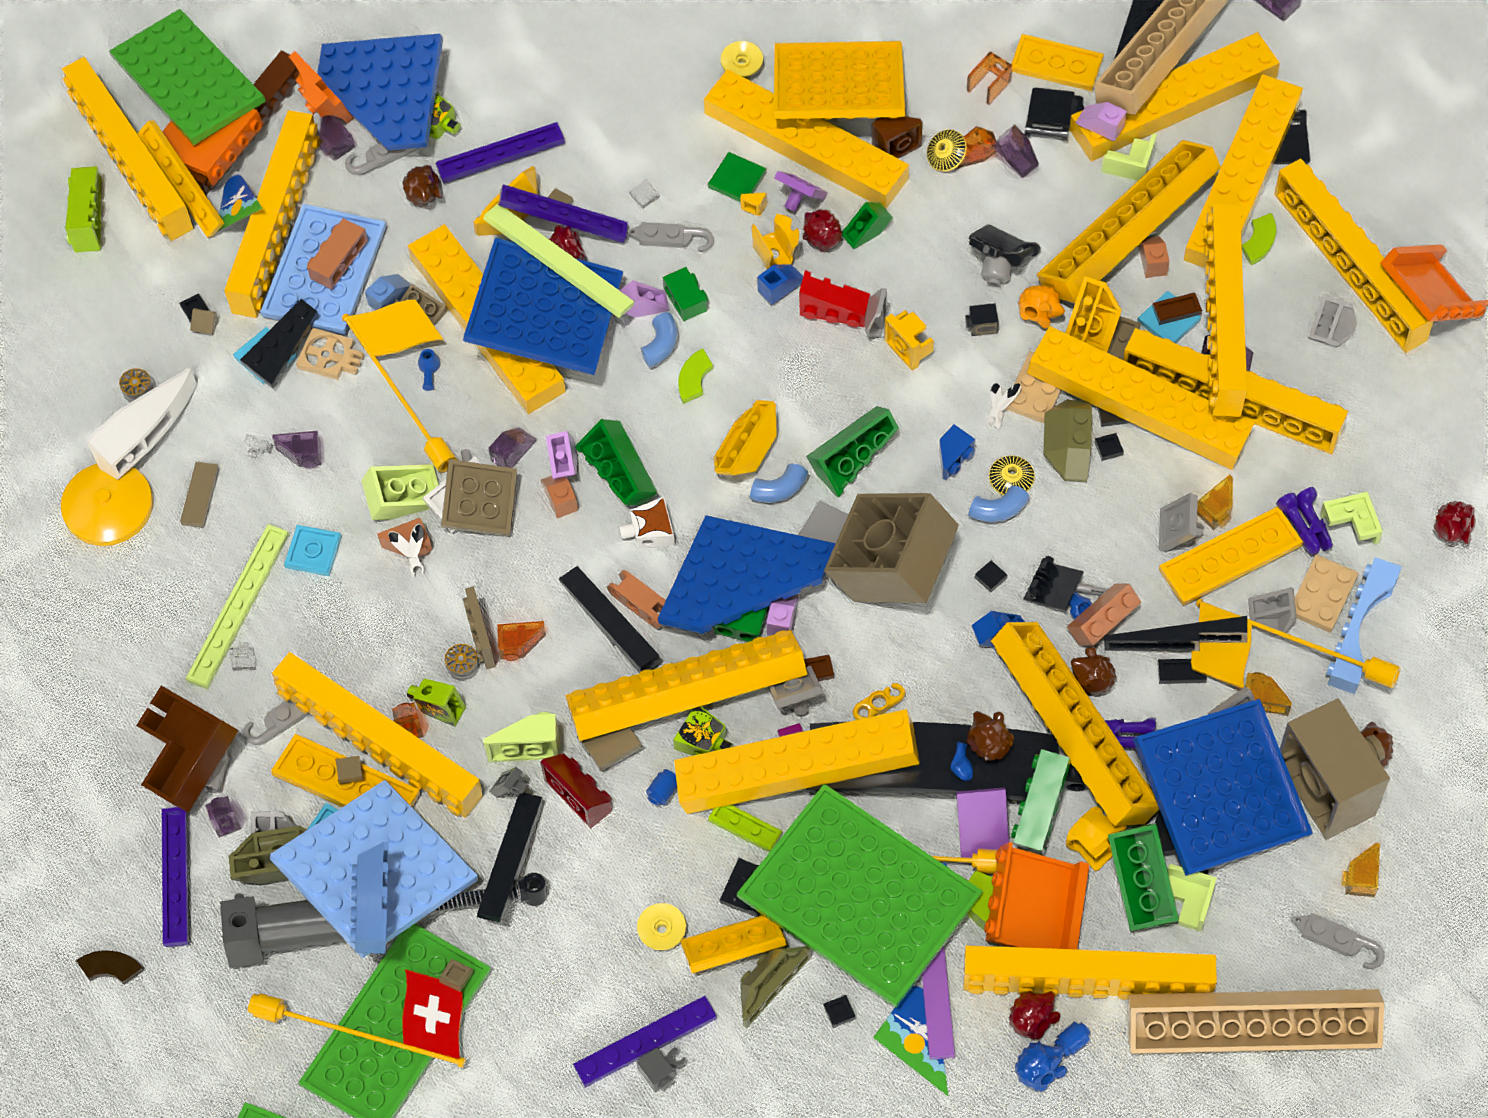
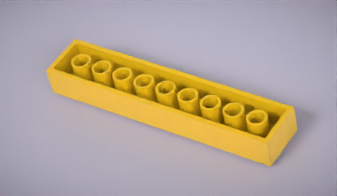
[1070,32,1280,162]
[62,57,193,241]
[704,69,909,209]
[1184,74,1303,268]
[224,110,321,318]
[1036,140,1221,303]
[1274,159,1434,353]
[1203,204,1247,417]
[407,224,566,415]
[1027,326,1255,470]
[1123,328,1348,455]
[991,622,1159,826]
[565,630,807,741]
[272,652,483,819]
[674,709,919,814]
[963,945,1217,1000]

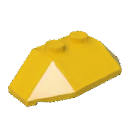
[473,166,538,236]
[1065,275,1122,352]
[714,400,777,475]

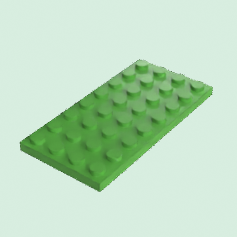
[109,9,266,146]
[298,924,491,1118]

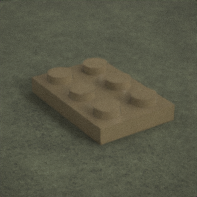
[463,586,495,670]

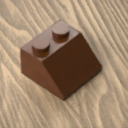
[872,116,923,159]

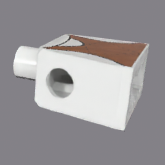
[619,497,675,548]

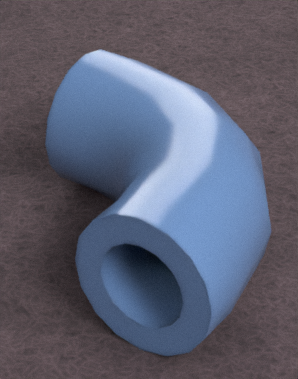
[640,312,678,368]
[750,464,808,503]
[968,486,1030,522]

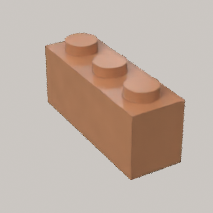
[307,218,368,289]
[1067,584,1141,646]

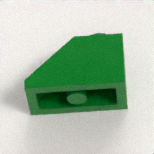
[842,202,893,249]

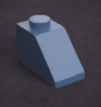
[365,274,411,310]

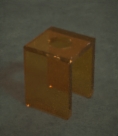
[967,51,1012,105]

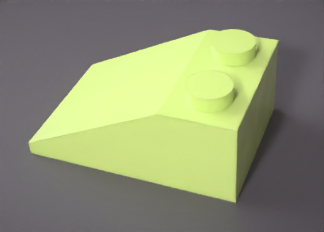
[361,464,439,520]
[484,712,559,762]

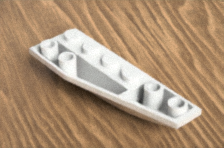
[86,368,197,480]

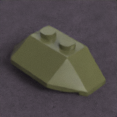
[1043,399,1092,483]
[229,825,307,885]
[740,946,812,1028]

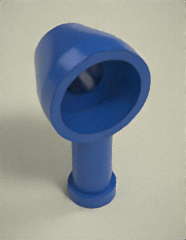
[418,349,441,391]

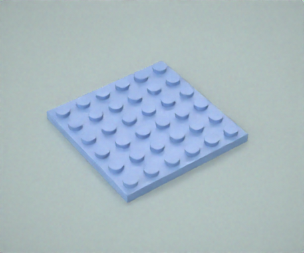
[270,780,478,959]

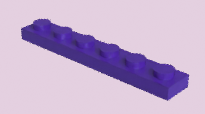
[435,122,565,183]
[498,184,628,243]
[162,807,189,947]
[573,996,717,1088]

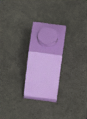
[1076,102,1127,142]
[619,280,669,317]
[546,431,577,480]
[766,595,799,636]

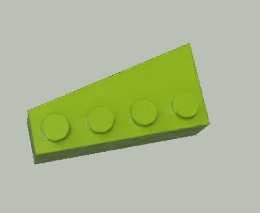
[65,166,102,253]

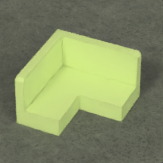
[1102,133,1157,181]
[1320,492,1383,544]
[1168,864,1217,932]

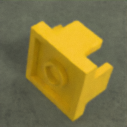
[884,310,934,371]

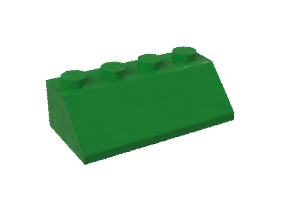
[1108,823,1179,931]

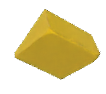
[740,193,767,216]

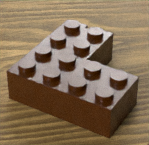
[136,685,239,813]

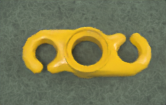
[852,683,906,720]

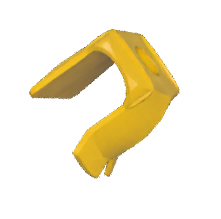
[752,214,799,269]
[1066,806,1126,871]

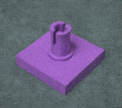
[774,171,828,212]

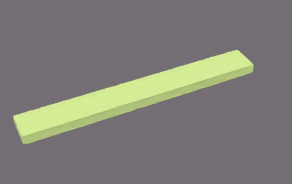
[483,204,634,318]
[185,524,289,690]

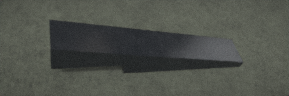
[559,566,660,673]
[1104,616,1247,651]
[477,793,542,923]

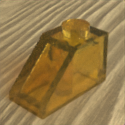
[1197,474,1233,530]
[1244,672,1292,716]
[1341,843,1380,897]

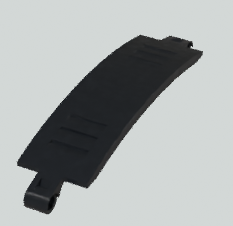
[806,722,1087,801]

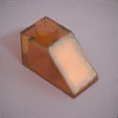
[954,126,1000,169]
[497,621,546,661]
[392,702,424,738]

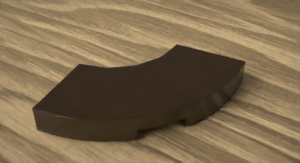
[75,950,144,985]

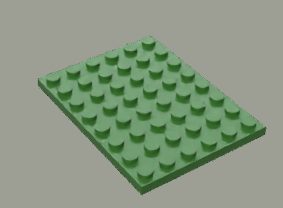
[737,784,983,1008]

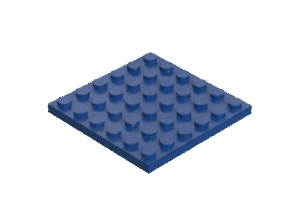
[463,238,623,375]
[1133,699,1313,876]

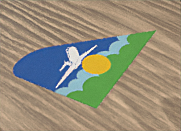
[217,175,263,232]
[873,986,948,1096]

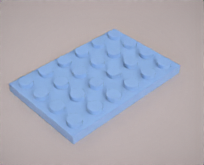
[261,204,386,335]

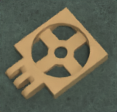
[296,328,364,380]

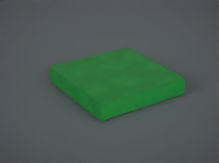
[708,152,767,202]

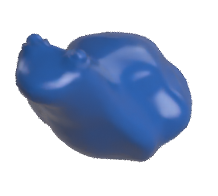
[1070,591,1092,619]
[951,742,973,781]

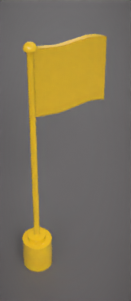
[342,300,457,473]
[1191,599,1401,689]

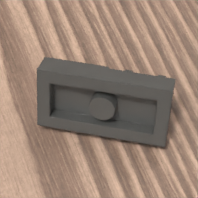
[489,767,527,797]

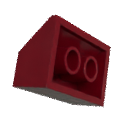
[540,753,612,829]

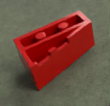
[799,270,870,328]

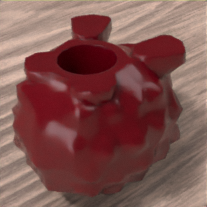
[803,209,842,252]
[549,225,586,260]
[1434,501,1476,545]
[1009,991,1061,1040]

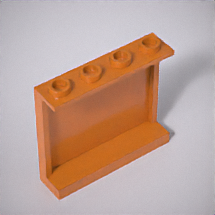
[162,109,264,186]
[1380,244,1488,322]
[984,842,1089,950]

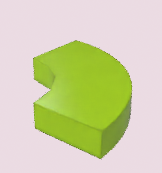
[1242,213,1276,265]
[678,348,713,404]

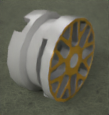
[119,368,154,403]
[445,644,479,681]

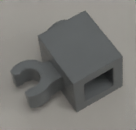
[636,1047,686,1093]

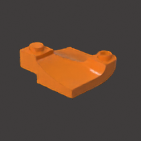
[288,51,353,124]

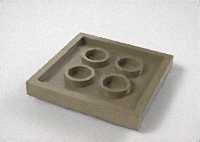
[441,459,517,537]

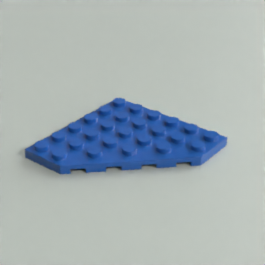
[317,33,443,150]
[658,515,836,634]

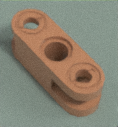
[607,570,666,629]

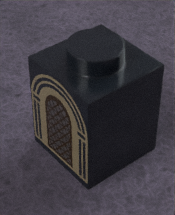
[965,303,999,336]

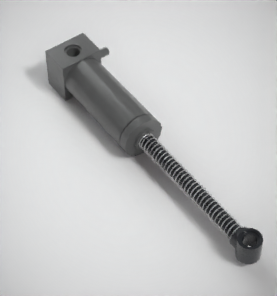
[220,873,547,968]

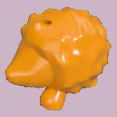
[1018,285,1065,329]

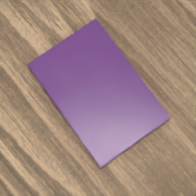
[956,788,1009,864]

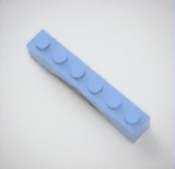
[1326,557,1402,694]

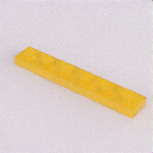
[137,120,225,237]

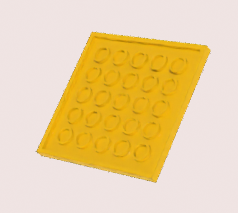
[774,41,905,120]

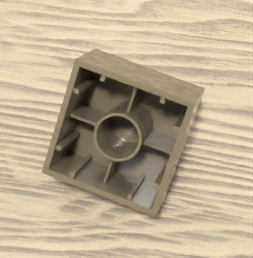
[824,493,959,603]
[1280,698,1390,840]

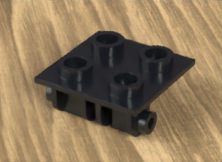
[1023,556,1084,611]

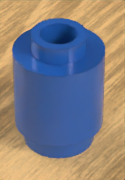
[646,769,677,806]
[1053,1021,1091,1058]

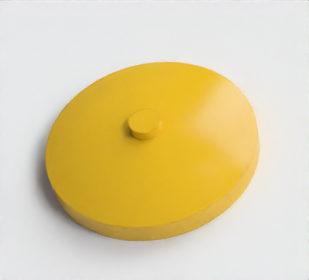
[61,464,153,546]

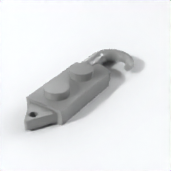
[345,143,418,175]
[627,222,714,251]
[243,700,310,745]
[1291,913,1385,969]

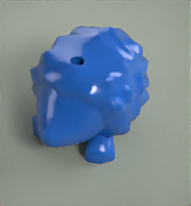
[1015,1041,1067,1091]

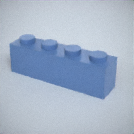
[350,842,389,954]

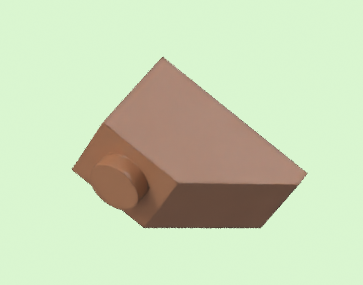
[1138,236,1170,278]
[541,475,578,518]
[377,518,432,557]

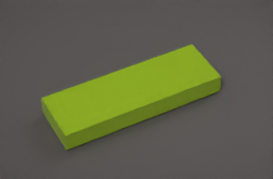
[708,805,783,853]

